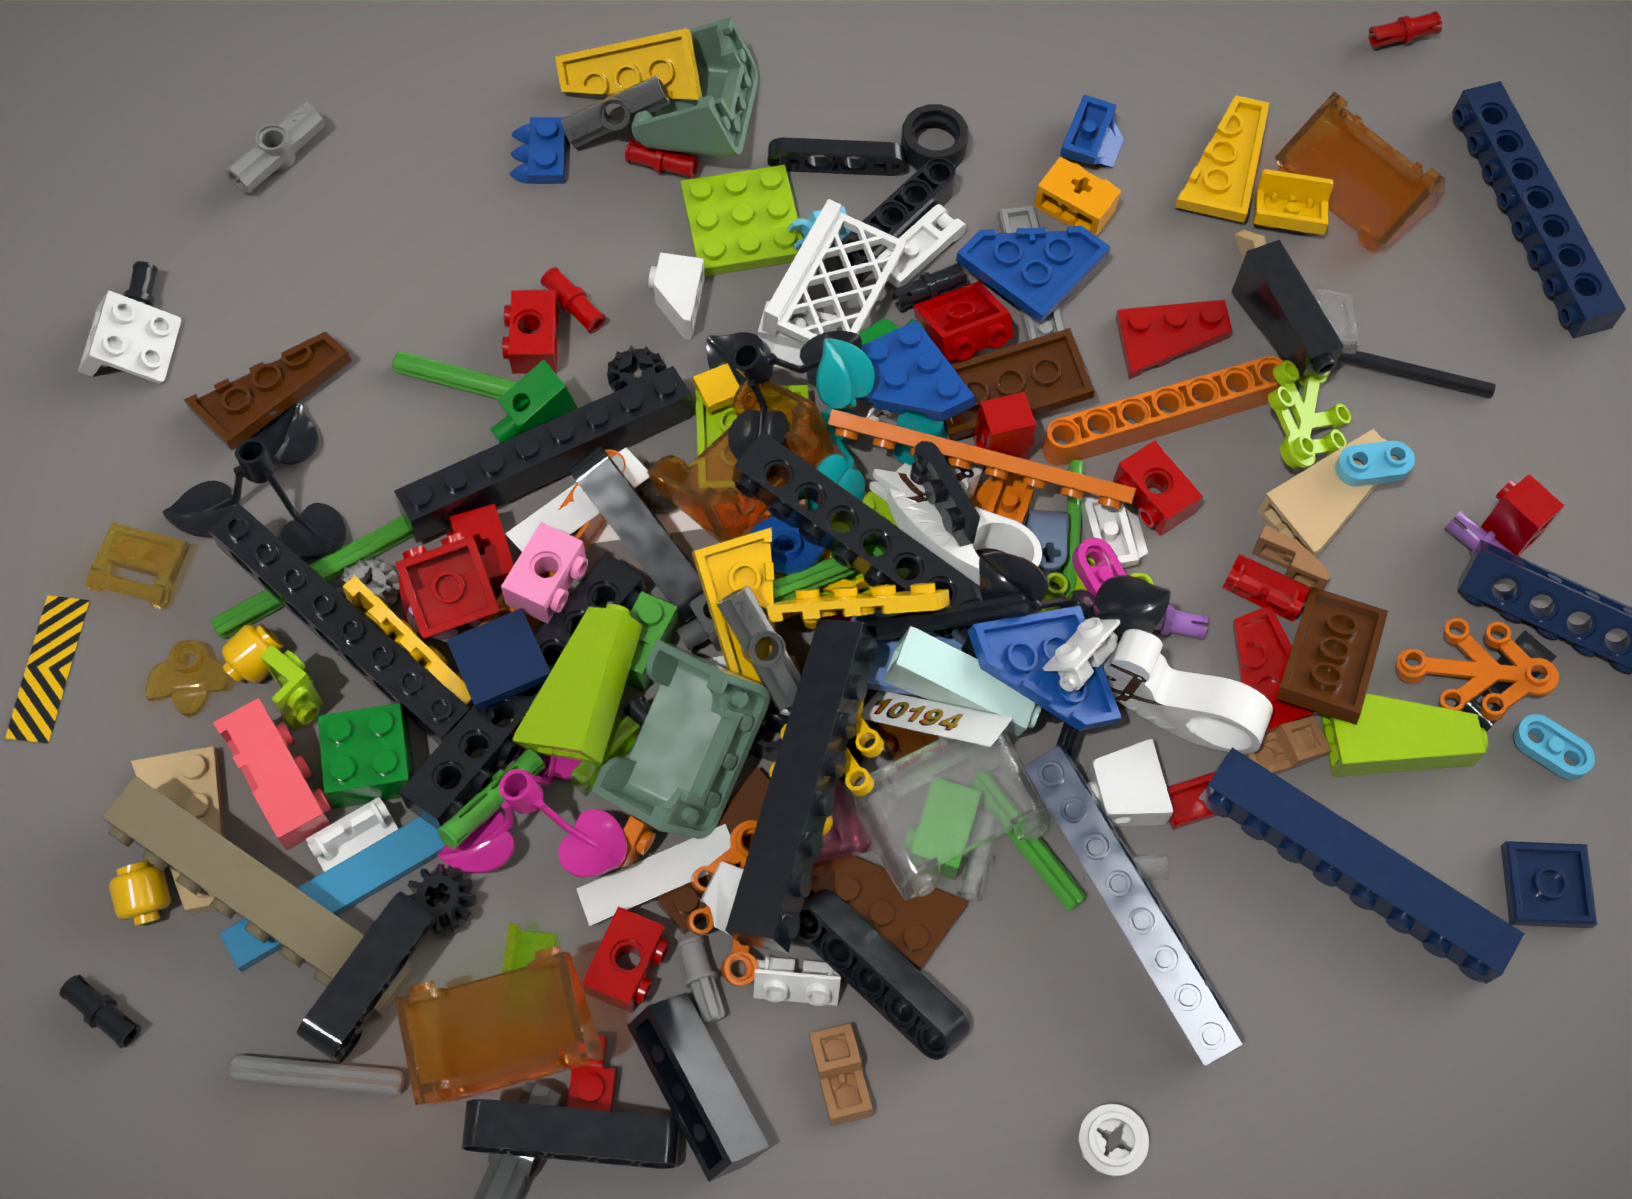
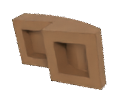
[1251,525,1331,592]
[1244,716,1332,775]
[809,1023,873,1126]

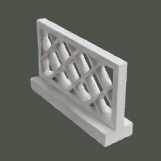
[762,199,906,343]

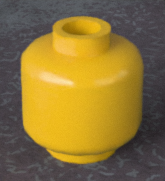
[222,624,284,683]
[109,861,171,926]

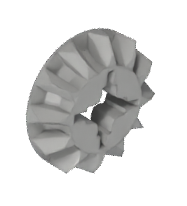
[336,557,400,609]

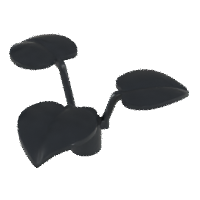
[707,331,862,461]
[163,402,346,559]
[979,553,1171,724]

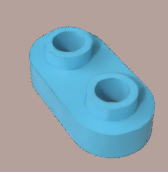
[1335,441,1415,486]
[1513,714,1595,780]

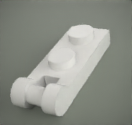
[876,204,967,288]

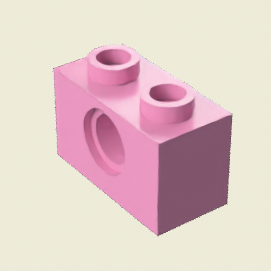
[501,522,588,624]

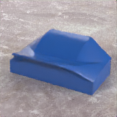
[1060,94,1124,167]

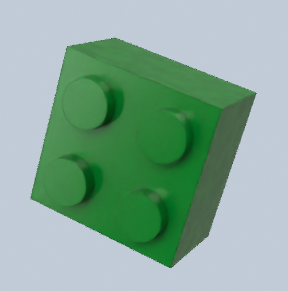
[318,703,414,809]

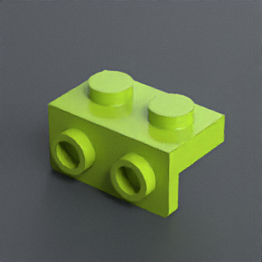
[260,644,324,732]

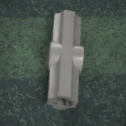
[225,102,325,194]

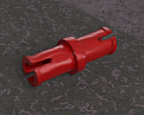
[1369,11,1442,49]
[625,139,699,179]
[540,267,606,334]

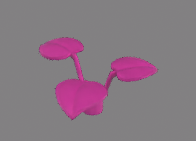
[438,749,627,878]

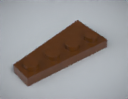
[184,331,352,451]
[657,766,770,935]
[809,844,969,972]

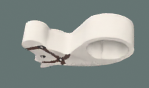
[869,456,1042,586]
[1102,629,1273,754]

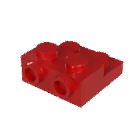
[913,281,1014,362]
[395,532,500,639]

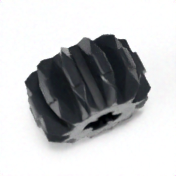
[408,864,477,938]

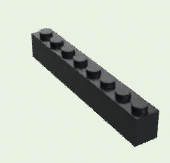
[394,366,691,543]
[725,618,878,953]

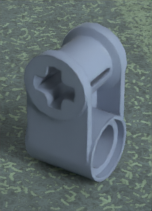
[1026,510,1069,585]

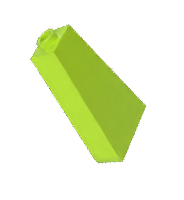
[513,604,643,764]
[1319,693,1488,777]

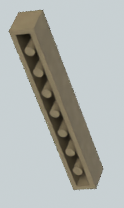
[102,775,415,1017]

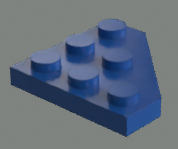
[956,226,1111,323]
[856,320,975,422]
[968,606,1122,731]

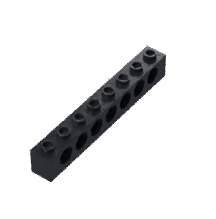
[732,431,983,659]
[209,503,470,745]
[399,553,646,829]

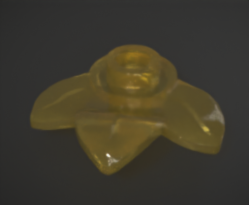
[145,640,228,718]

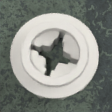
[1078,1104,1149,1177]

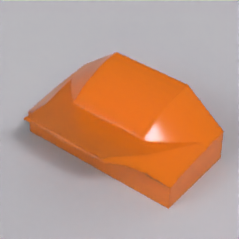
[971,473,1035,525]

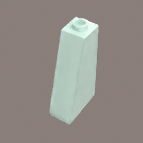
[883,626,1041,736]

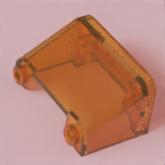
[1275,91,1445,251]
[647,380,834,543]
[394,946,604,1105]

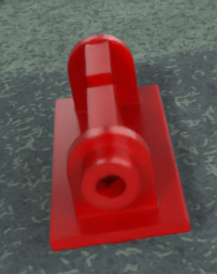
[1222,554,1311,622]

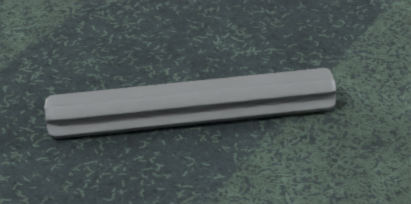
[230,1055,404,1095]

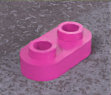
[1072,538,1127,597]

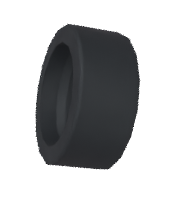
[901,104,968,170]

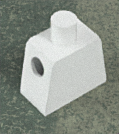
[1087,739,1173,826]

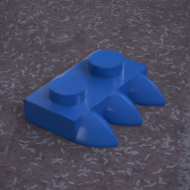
[510,117,566,184]

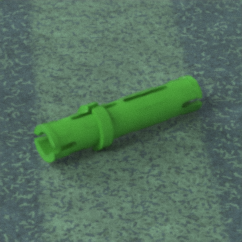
[437,749,545,850]

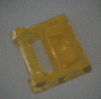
[86,522,190,609]

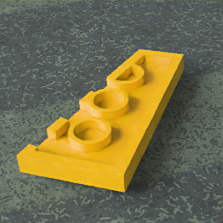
[555,28,702,101]
[1175,95,1270,223]
[692,528,775,699]
[343,575,474,709]
[767,583,950,622]

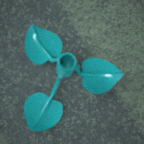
[807,338,947,510]

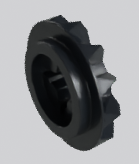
[607,345,666,392]

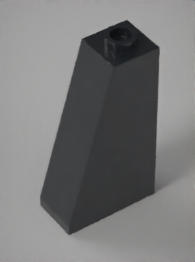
[1231,240,1344,378]

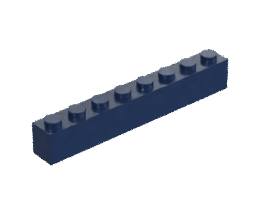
[1199,747,1525,984]

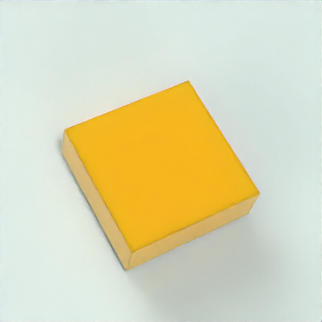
[693,363,743,413]

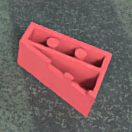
[213,698,332,850]

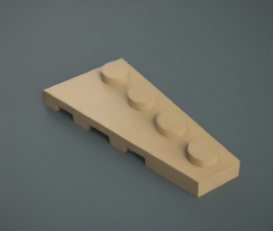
[131,746,225,914]

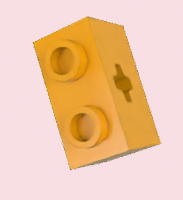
[1034,157,1121,236]

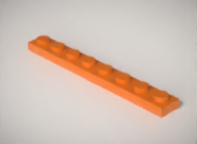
[828,409,1136,509]

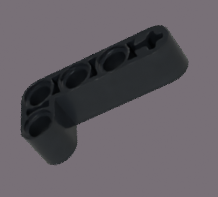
[297,891,437,1064]

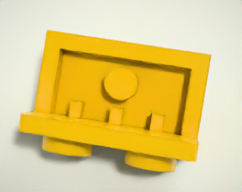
[1253,169,1333,235]

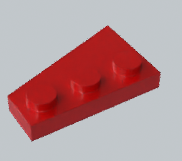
[1115,299,1232,380]
[1233,605,1321,734]

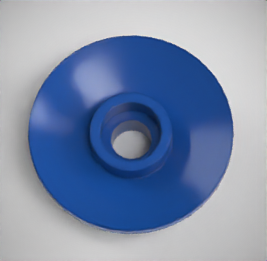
[749,516,825,574]

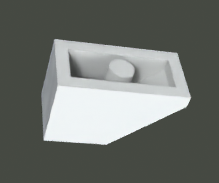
[648,252,705,340]

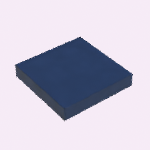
[446,608,551,711]
[1501,841,1597,928]

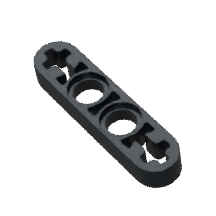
[767,137,905,176]

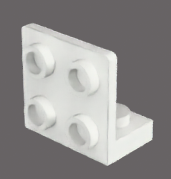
[78,290,181,384]

